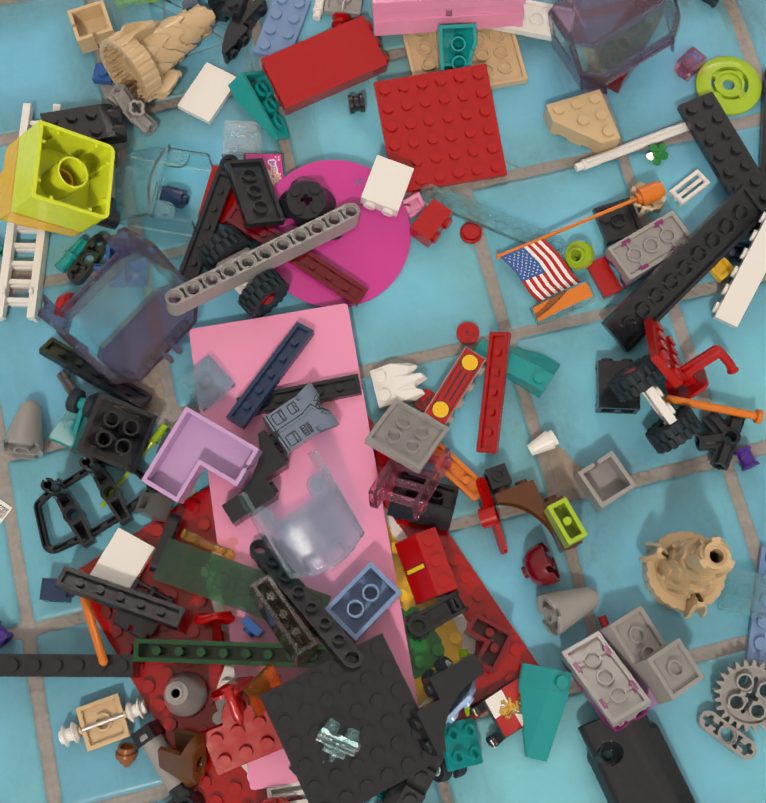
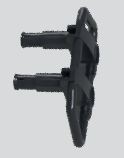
[33,455,154,554]

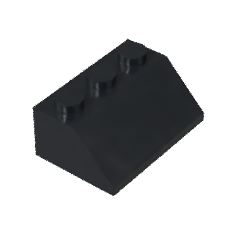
[387,472,459,532]

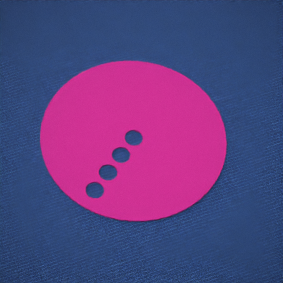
[259,160,411,307]

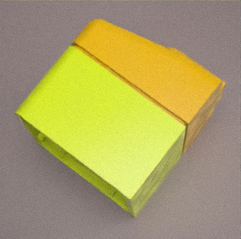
[0,120,115,237]

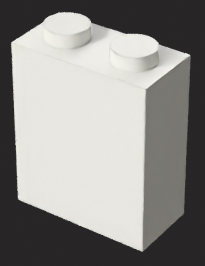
[360,155,414,217]

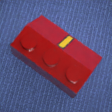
[395,527,458,605]

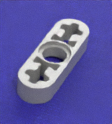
[696,710,757,760]

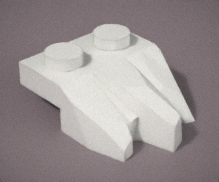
[370,363,428,410]

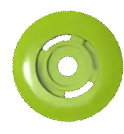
[695,56,762,116]

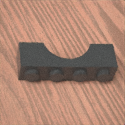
[134,434,173,522]

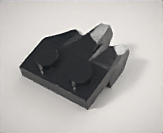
[208,0,249,22]

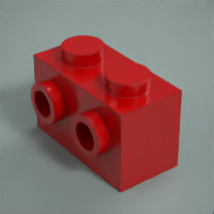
[410,198,453,248]

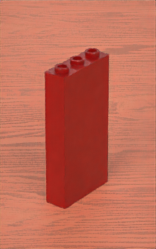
[261,15,389,115]

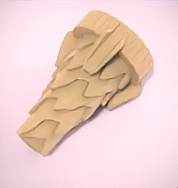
[99,4,216,104]
[639,531,735,619]

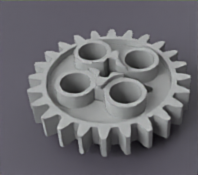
[712,658,766,732]

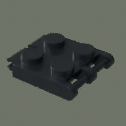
[114,577,174,639]

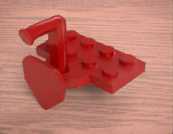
[644,317,739,399]
[202,676,283,775]

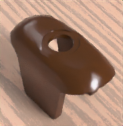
[158,728,207,788]

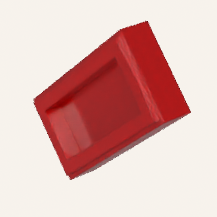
[586,256,622,299]

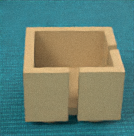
[67,0,115,54]

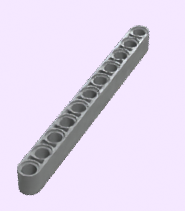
[165,203,360,316]

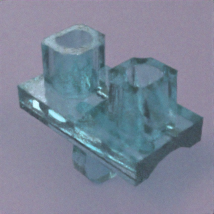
[315,719,361,763]

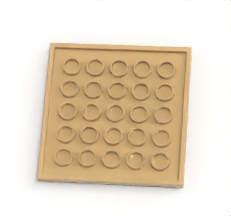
[401,28,528,90]

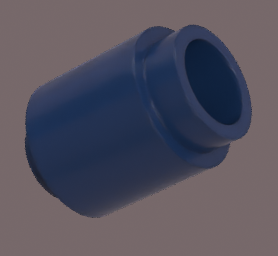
[159,185,190,209]

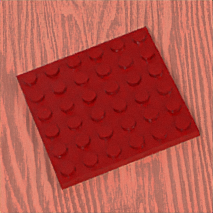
[373,64,507,194]

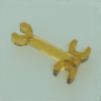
[180,529,236,561]

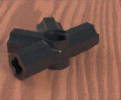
[695,411,746,471]

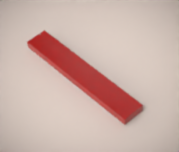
[476,332,511,454]

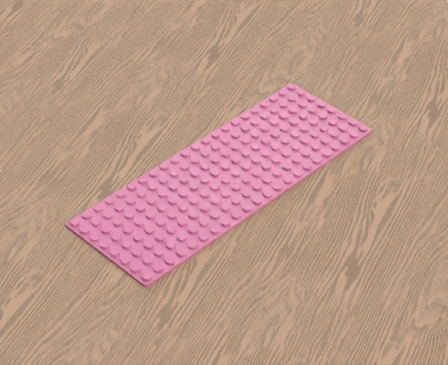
[189,304,419,790]

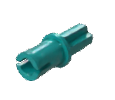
[54,238,87,274]

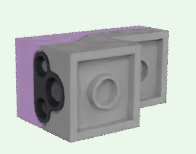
[599,605,705,708]

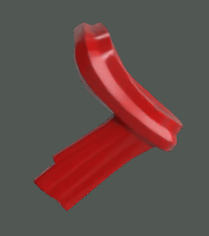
[192,611,235,641]

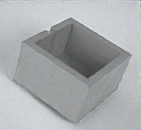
[574,451,637,512]

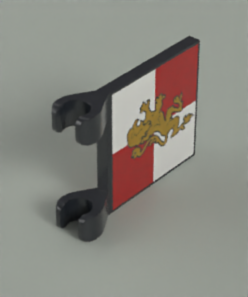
[470,677,524,748]

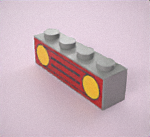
[424,346,486,427]

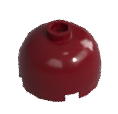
[521,541,560,586]

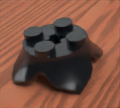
[278,177,336,228]

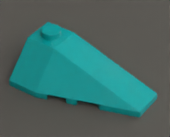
[436,24,477,71]
[228,71,290,141]
[474,339,560,398]
[517,663,572,762]

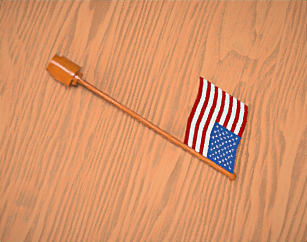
[496,181,666,303]

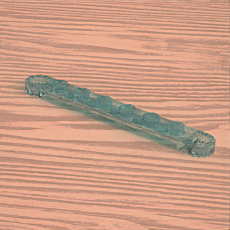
[420,184,565,255]

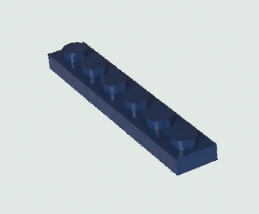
[226,321,315,430]

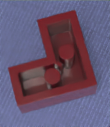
[463,612,515,674]

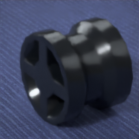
[347,93,365,114]

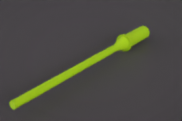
[100,423,169,508]

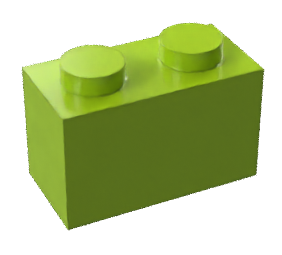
[544,497,588,549]

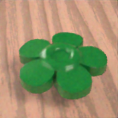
[646,143,668,165]

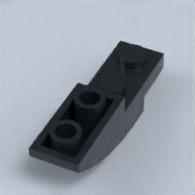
[222,0,268,65]

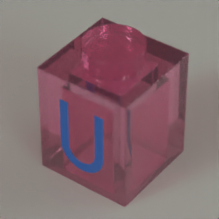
[673,46,707,82]

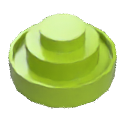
[565,241,594,270]

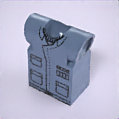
[263,382,340,455]

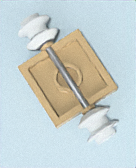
[58,693,148,752]

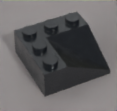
[70,391,158,474]

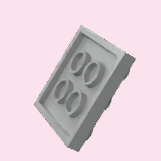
[364,398,449,474]

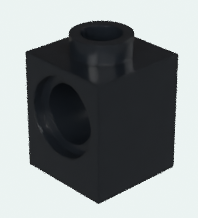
[483,463,512,494]

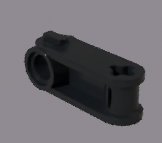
[404,590,469,642]

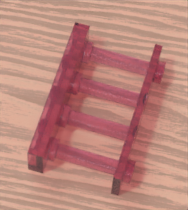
[368,447,453,520]

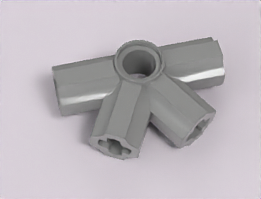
[107,84,158,136]

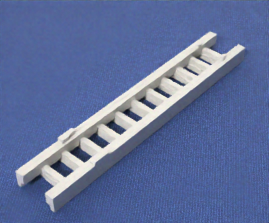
[0,103,64,322]

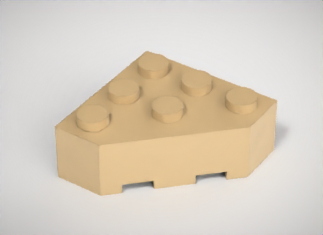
[543,89,620,154]

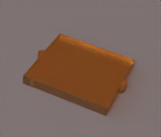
[243,663,283,717]

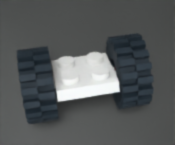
[198,226,289,319]
[608,354,702,454]

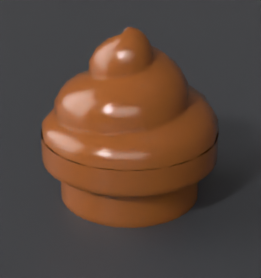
[115,743,138,768]

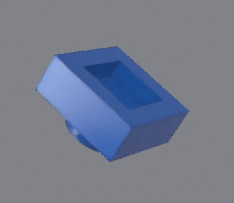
[92,63,113,86]
[241,616,265,638]

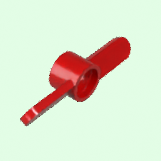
[476,477,508,555]

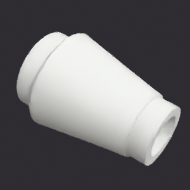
[527,430,559,456]

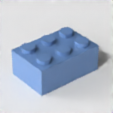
[325,561,402,642]

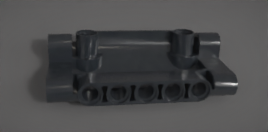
[578,714,696,803]

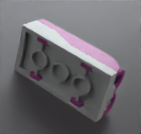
[604,210,690,289]
[561,631,651,732]

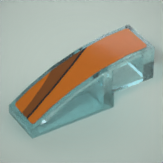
[530,280,596,326]

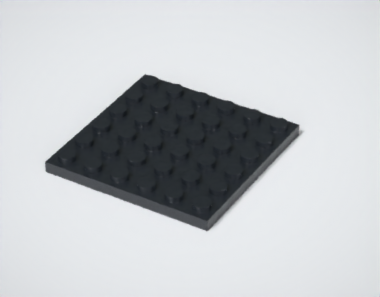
[259,633,443,803]

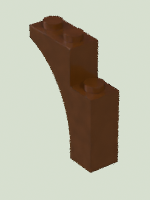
[493,479,583,553]

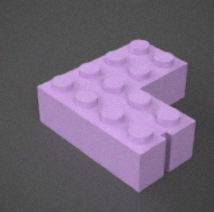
[141,406,263,504]

